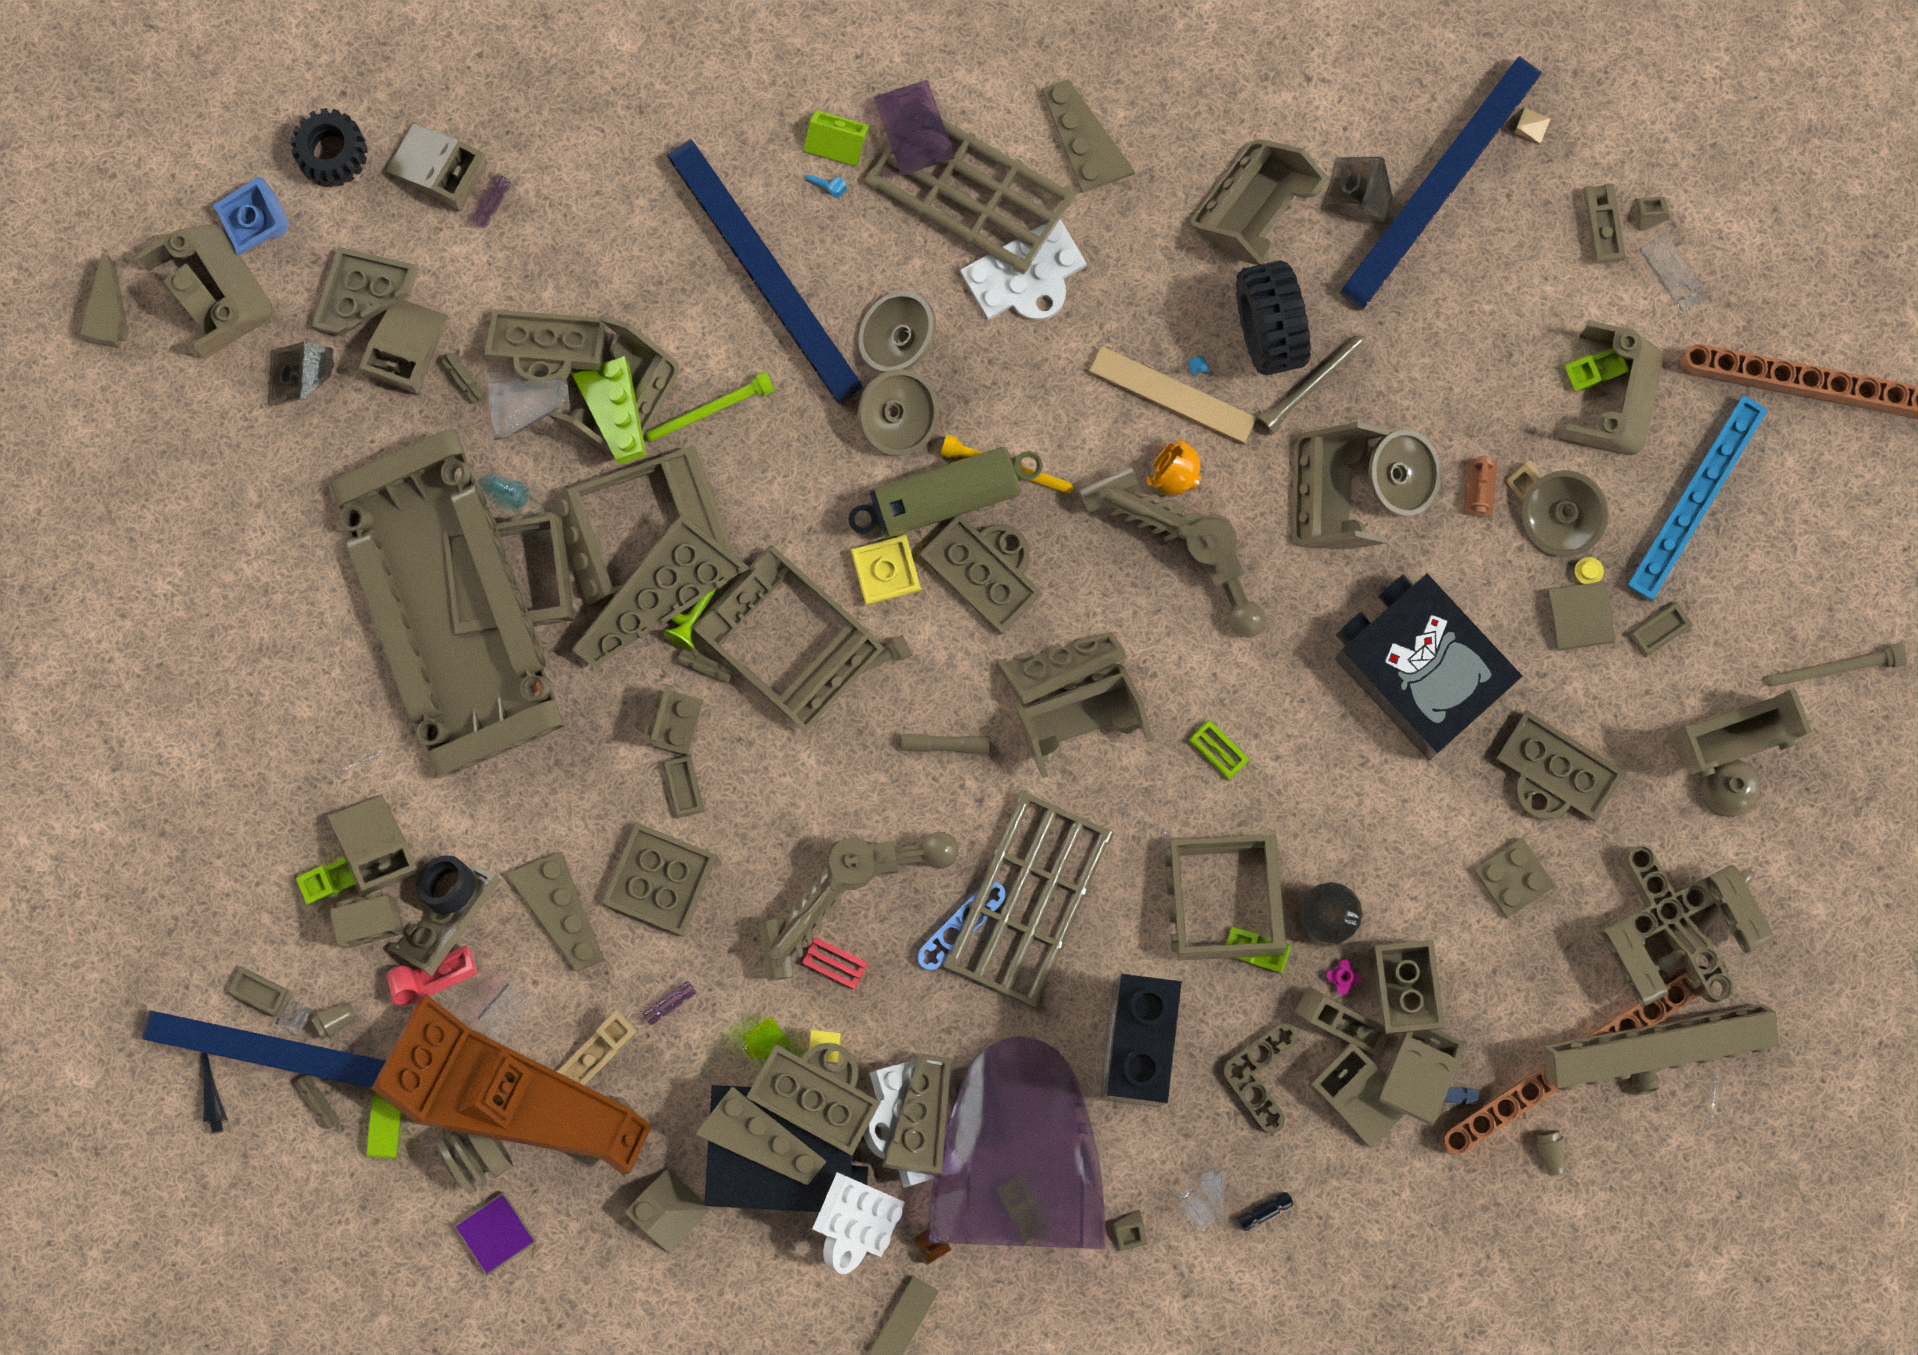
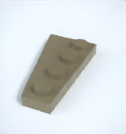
[1042,79,1135,193]
[996,632,1126,705]
[507,852,605,972]
[387,864,500,976]
[881,1053,951,1176]
[695,1087,827,1185]

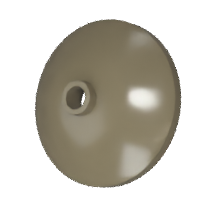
[858,291,936,373]
[858,369,939,455]
[1368,429,1441,516]
[1522,470,1609,557]

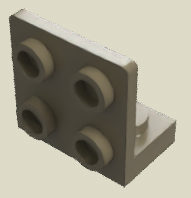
[647,684,704,756]

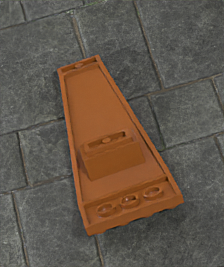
[371,994,652,1176]

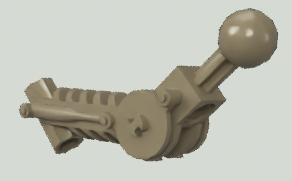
[1080,467,1266,638]
[759,832,958,981]

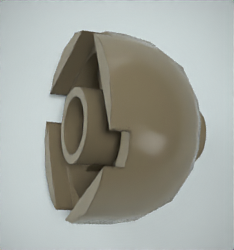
[1700,760,1761,817]

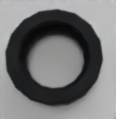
[416,855,475,914]

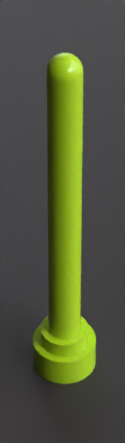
[645,371,775,442]

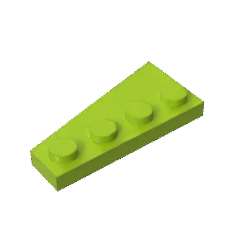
[572,356,647,465]

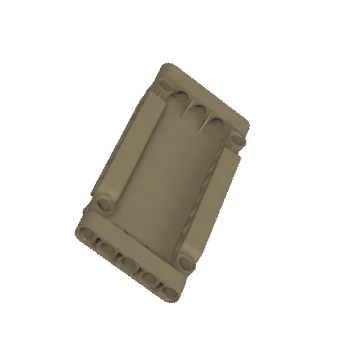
[330,429,564,778]

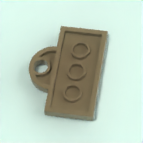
[485,309,607,389]
[919,515,1042,635]
[1495,710,1626,822]
[747,1043,881,1155]

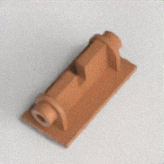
[1463,455,1498,517]

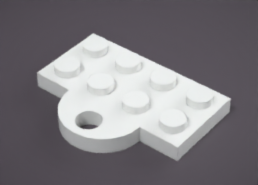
[960,219,1087,321]
[863,1059,955,1188]
[812,1172,905,1274]

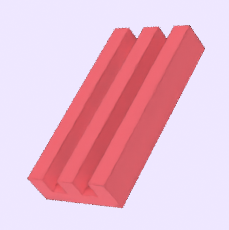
[802,937,868,990]

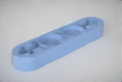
[917,881,1006,970]

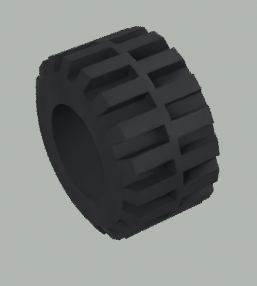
[291,108,368,187]

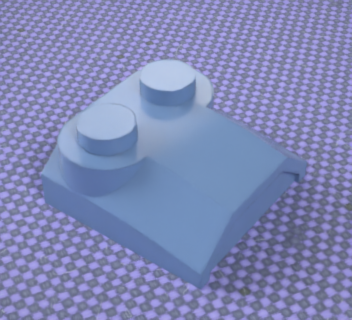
[212,177,289,255]

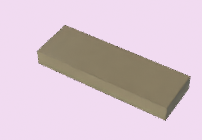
[868,1276,939,1355]

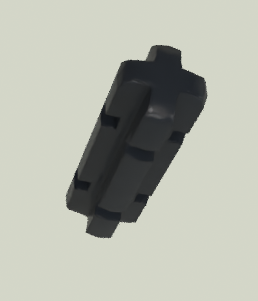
[1237,1192,1294,1231]

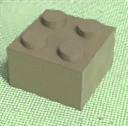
[329,892,404,948]

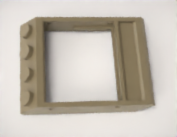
[551,446,733,607]
[691,545,884,732]

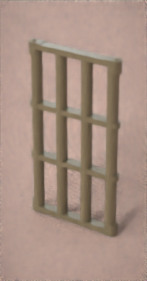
[865,103,1076,275]
[942,790,1114,1009]

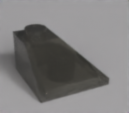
[1322,156,1393,223]
[268,341,334,406]

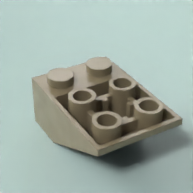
[385,124,488,211]
[359,300,448,395]
[327,795,417,897]
[1378,1029,1465,1126]
[1308,1042,1405,1149]

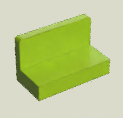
[804,110,870,166]

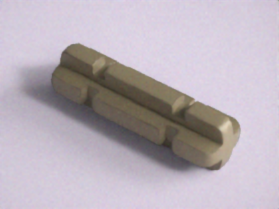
[441,353,486,403]
[677,649,734,683]
[296,1075,339,1129]

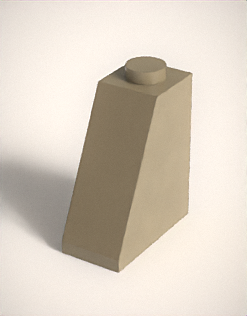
[163,263,217,335]

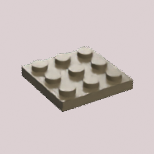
[602,822,717,937]

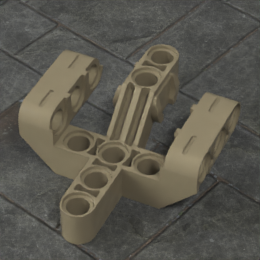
[1600,845,1774,1007]

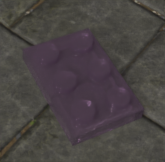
[874,80,954,176]

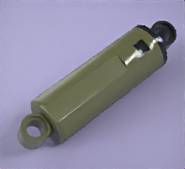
[848,446,1043,539]

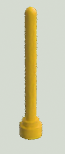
[940,434,1074,493]

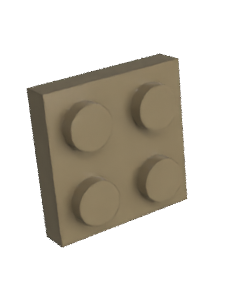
[1473,837,1555,919]

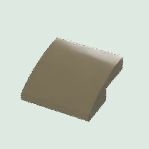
[1547,581,1615,651]

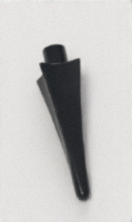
[201,1053,228,1134]

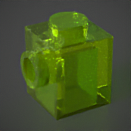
[741,1016,789,1062]

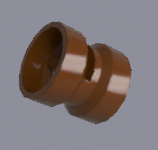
[911,1224,952,1265]

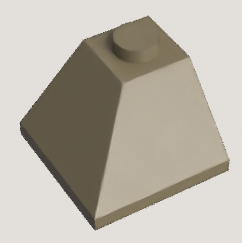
[624,1168,710,1253]

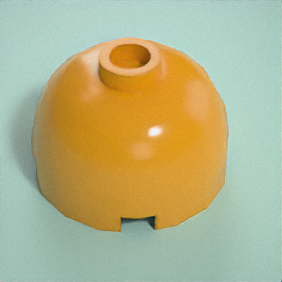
[1147,437,1201,497]

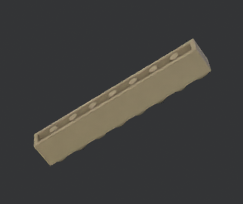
[1543,1004,1779,1090]

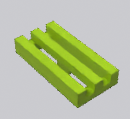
[1188,719,1250,781]

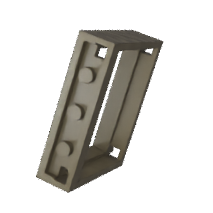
[443,511,575,635]
[1164,834,1286,961]

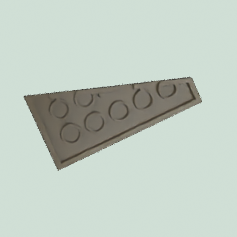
[572,513,749,668]

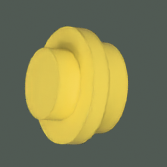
[1574,557,1604,584]

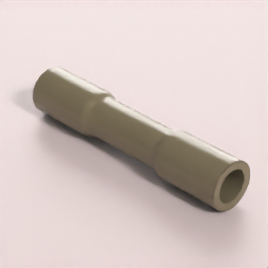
[902,734,990,754]

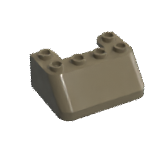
[1191,139,1328,265]

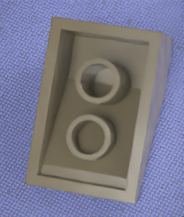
[1371,940,1445,1034]

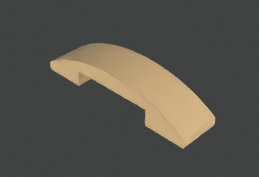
[556,1010,638,1086]

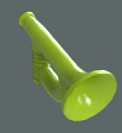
[663,588,717,651]

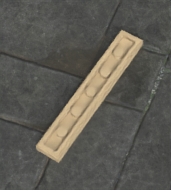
[1089,346,1257,445]

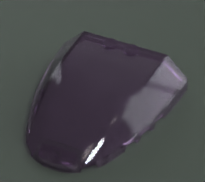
[927,1037,1106,1249]

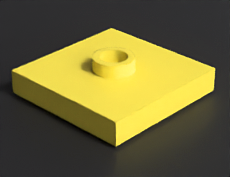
[851,535,921,606]

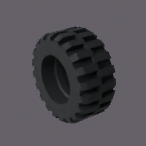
[1236,260,1311,376]

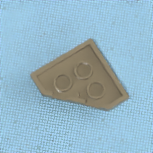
[312,247,419,336]

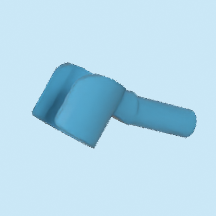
[806,174,847,198]
[1188,356,1209,376]

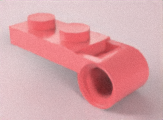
[386,945,478,1006]

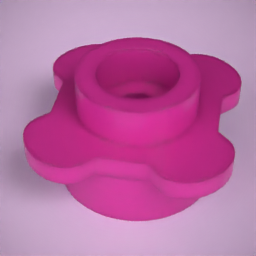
[1326,960,1362,995]

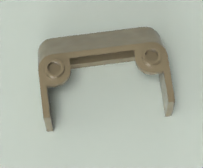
[136,224,273,359]
[545,315,679,456]
[1558,320,1663,455]
[1292,422,1389,549]
[1014,664,1153,778]
[1668,688,1812,779]

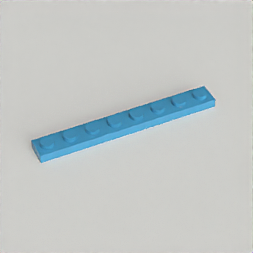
[1626,395,1768,602]

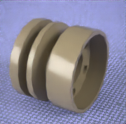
[437,1131,514,1194]

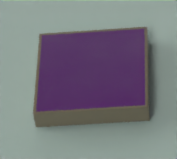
[454,1192,537,1276]

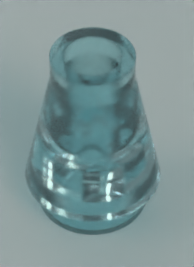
[485,473,530,509]

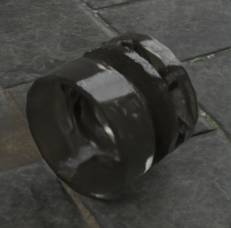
[1295,882,1363,948]

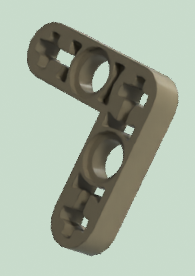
[1223,1023,1297,1133]

